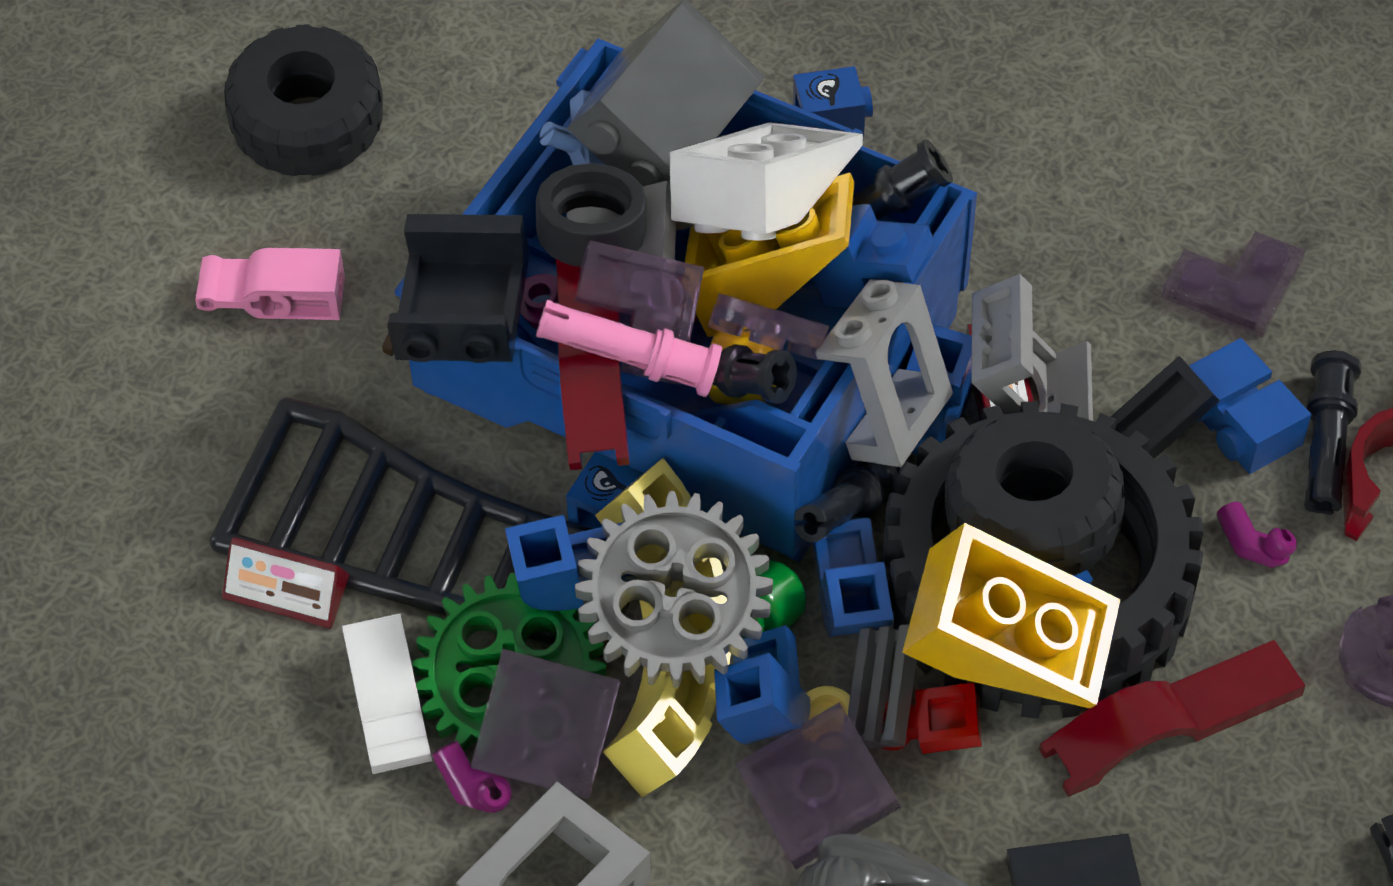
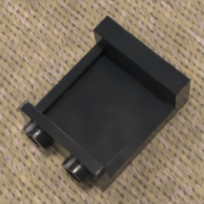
[387,214,530,363]

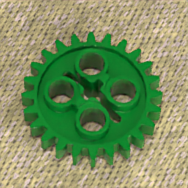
[412,573,607,765]

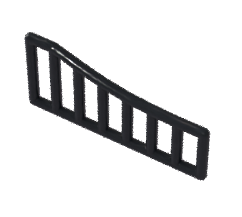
[210,398,630,658]

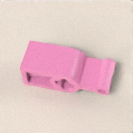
[195,248,345,320]

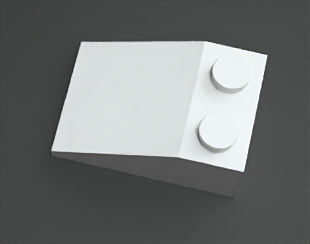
[670,122,863,241]

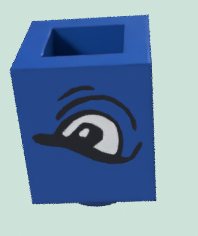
[793,66,873,137]
[566,452,644,529]

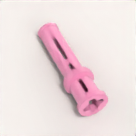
[536,300,722,397]

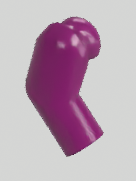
[1216,502,1297,568]
[431,740,512,813]

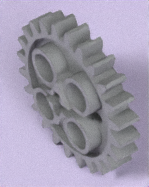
[575,491,773,688]

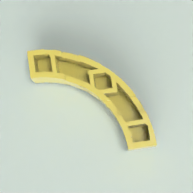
[595,458,731,797]

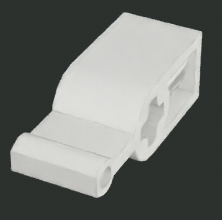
[342,614,432,774]

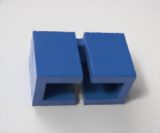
[1189,338,1311,474]

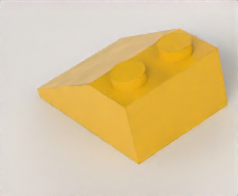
[681,173,854,337]
[902,523,1120,708]

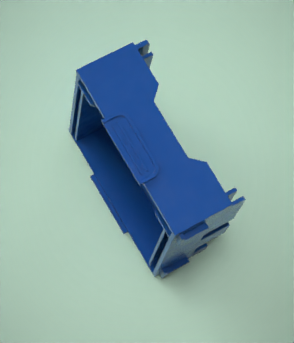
[394,38,977,563]

